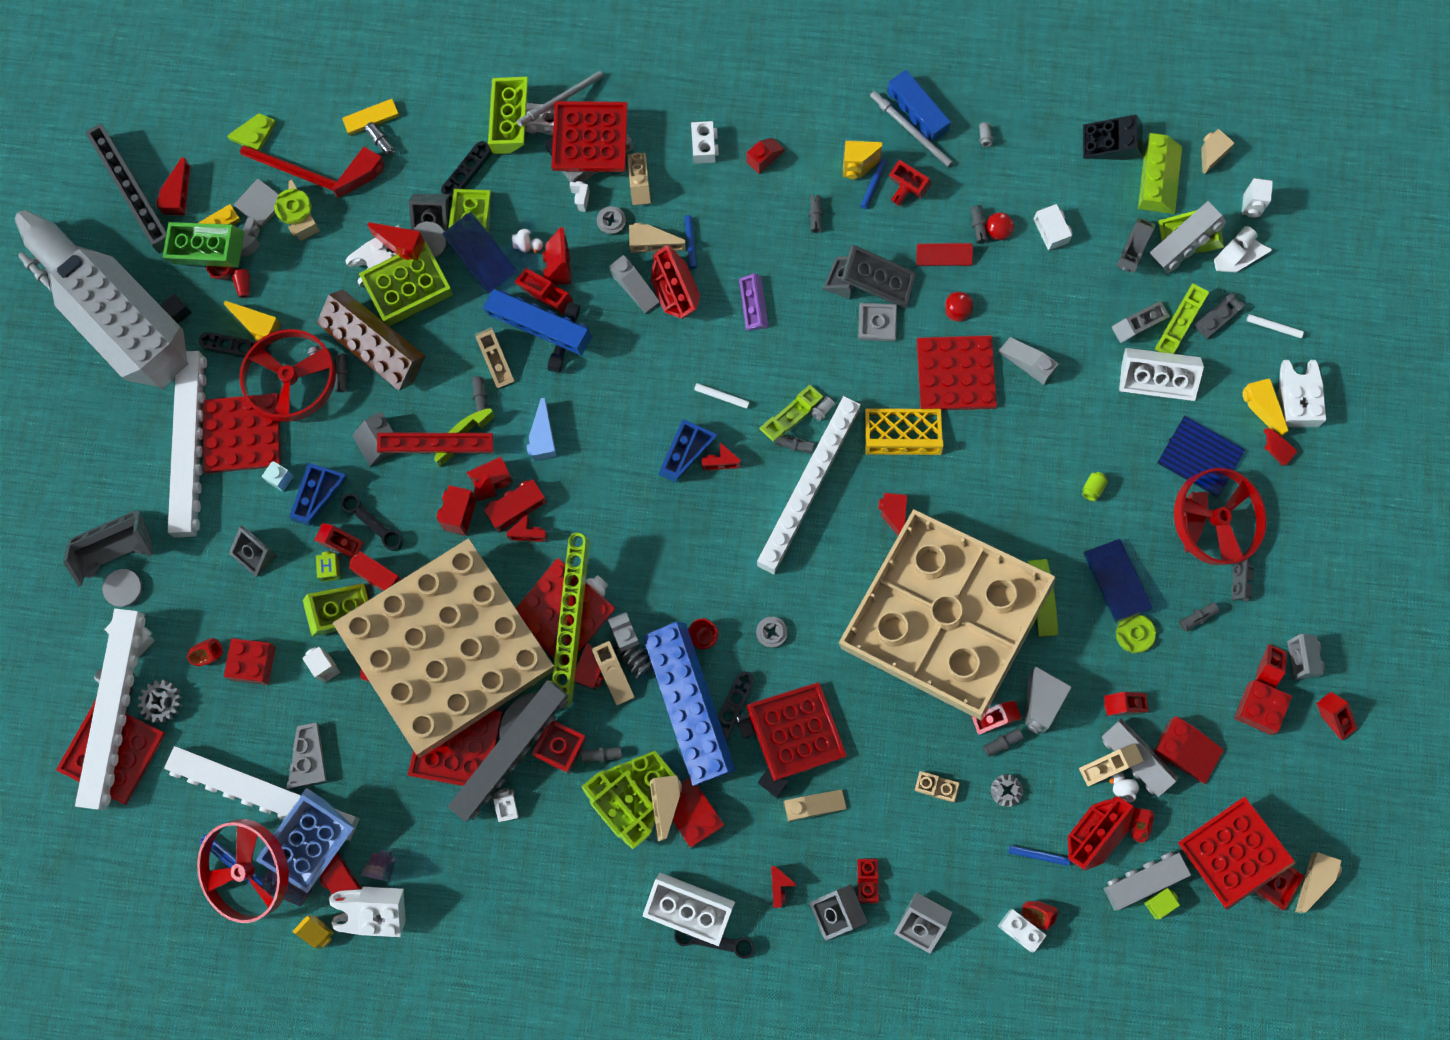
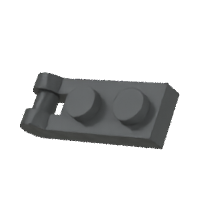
[1194,292,1246,339]

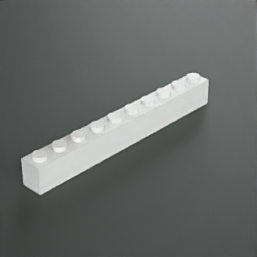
[168,351,207,537]
[757,396,860,574]
[75,608,145,810]
[164,746,360,841]

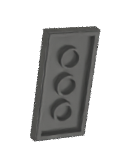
[841,245,916,308]

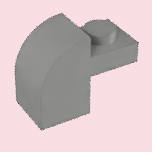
[240,217,260,257]
[608,612,639,651]

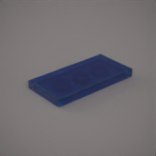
[442,211,517,293]
[1084,539,1153,623]

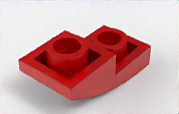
[857,859,879,903]

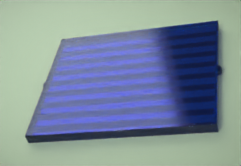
[1157,416,1245,497]

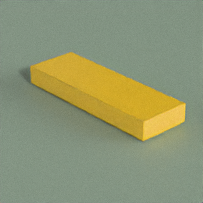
[342,99,399,136]

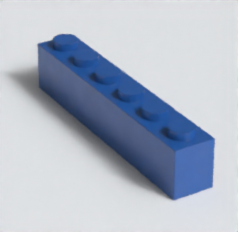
[483,289,592,356]

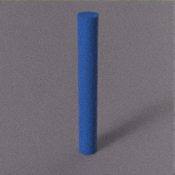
[860,159,887,209]
[684,215,697,269]
[1009,845,1070,866]

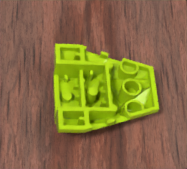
[581,751,679,849]

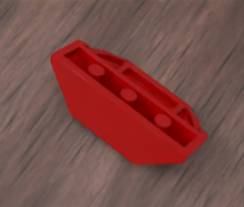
[651,245,700,319]
[1068,796,1134,871]

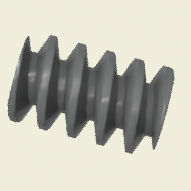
[613,642,652,679]

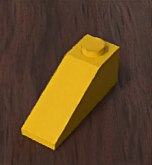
[224,301,281,344]
[1243,378,1288,437]

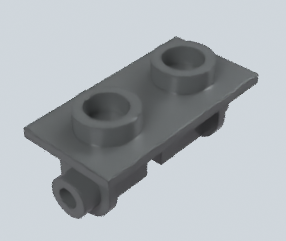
[1232,559,1254,602]

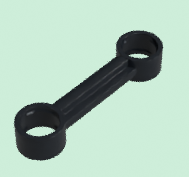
[548,302,581,373]
[341,494,403,551]
[674,930,754,959]

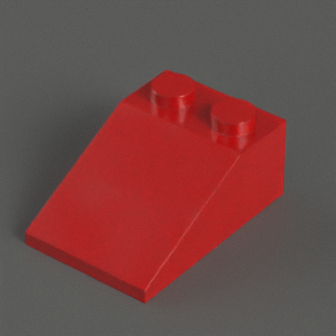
[543,227,571,285]
[1153,716,1224,784]
[672,777,724,849]
[1254,866,1304,911]

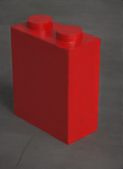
[349,551,402,592]

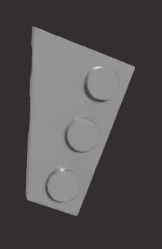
[286,722,327,790]

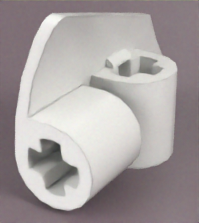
[1214,226,1271,272]

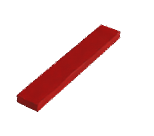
[377,433,493,453]

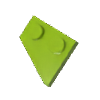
[227,113,276,151]

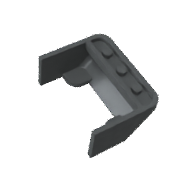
[63,510,153,587]

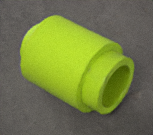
[1082,472,1108,502]

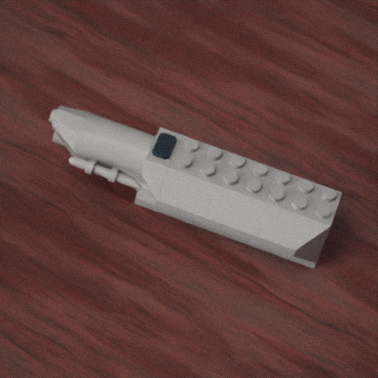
[15,210,189,390]

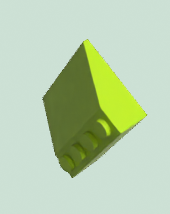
[359,241,453,326]

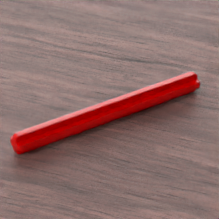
[240,146,337,191]

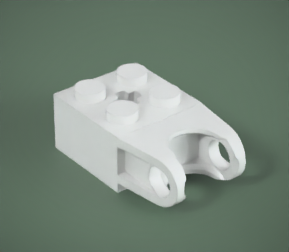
[346,225,400,288]
[1278,360,1326,427]
[329,887,406,937]

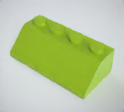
[488,77,528,154]
[1138,133,1182,214]

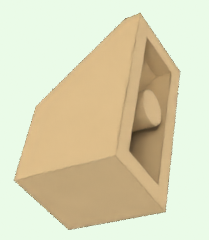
[1201,129,1234,174]

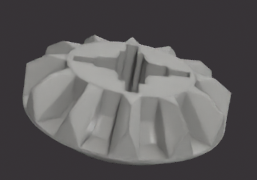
[597,206,626,235]
[756,617,787,648]
[991,775,1023,807]

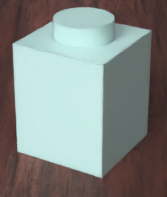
[262,461,294,492]

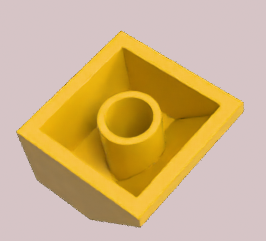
[843,141,882,179]

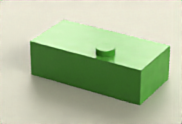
[162,222,244,267]

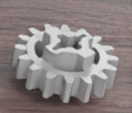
[137,680,183,723]

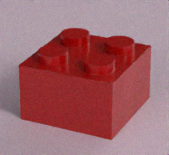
[437,485,477,536]
[224,638,276,685]
[1234,679,1292,735]
[531,721,587,775]

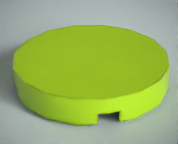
[274,188,312,225]
[1116,614,1156,653]

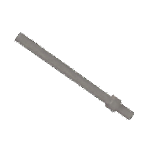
[517,71,603,127]
[870,91,953,167]

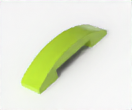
[1154,283,1209,354]
[760,385,823,441]
[434,408,495,467]
[1027,559,1058,637]

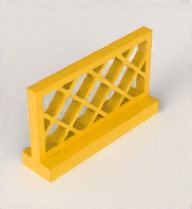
[865,409,943,455]

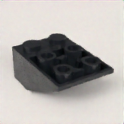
[1083,114,1143,160]

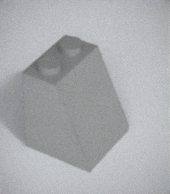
[1025,667,1071,734]

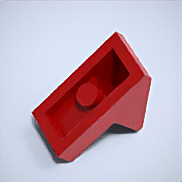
[702,443,740,471]
[506,515,548,542]
[771,866,797,908]

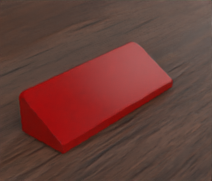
[916,243,973,266]

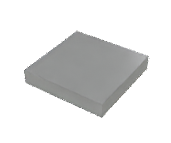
[234,179,279,228]
[858,303,897,342]

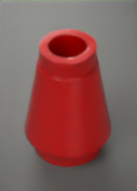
[231,269,250,298]

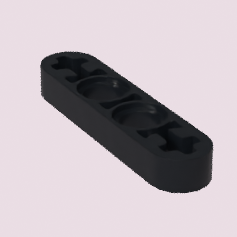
[441,141,491,201]
[198,332,271,358]
[718,671,754,740]

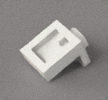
[570,181,590,212]
[493,788,518,822]

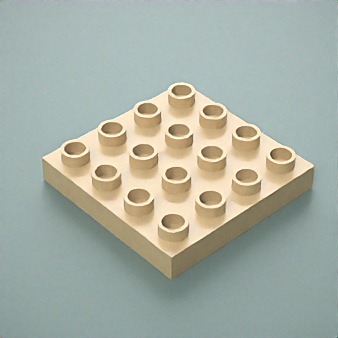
[839,509,1055,721]
[333,538,554,759]

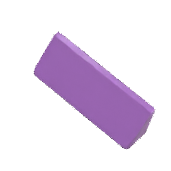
[739,273,769,331]

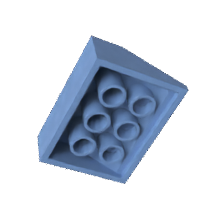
[256,788,354,893]

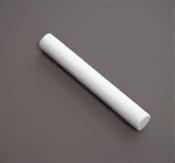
[1246,314,1304,338]
[694,383,749,409]

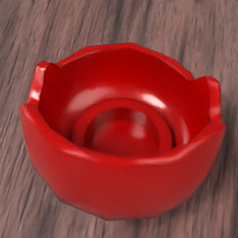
[985,212,1014,240]
[206,266,235,281]
[945,291,973,322]
[688,618,719,650]

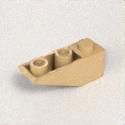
[628,153,651,205]
[592,641,635,705]

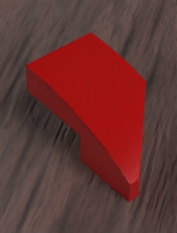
[1264,428,1297,465]
[473,473,497,501]

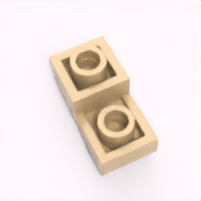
[915,771,960,803]

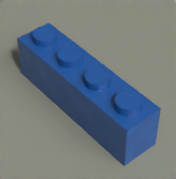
[888,70,951,142]

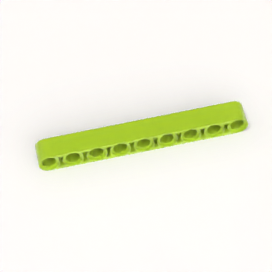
[552,533,590,708]

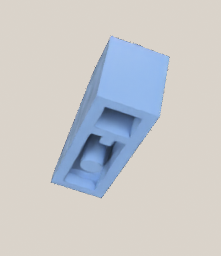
[527,398,557,461]

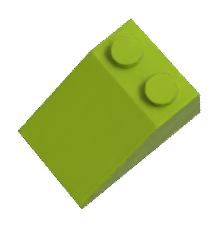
[448,189,491,247]
[1158,210,1224,253]
[303,583,368,637]

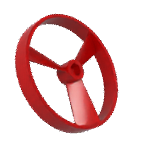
[240,329,336,422]
[1174,468,1266,566]
[197,819,289,923]

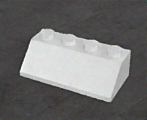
[1119,348,1204,401]
[643,873,735,946]

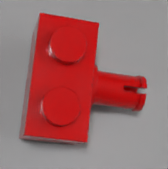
[889,160,932,206]

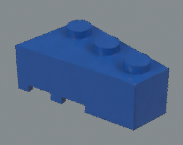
[658,419,717,482]
[289,463,347,526]

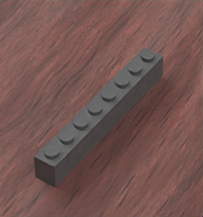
[85,123,167,254]
[447,680,569,822]

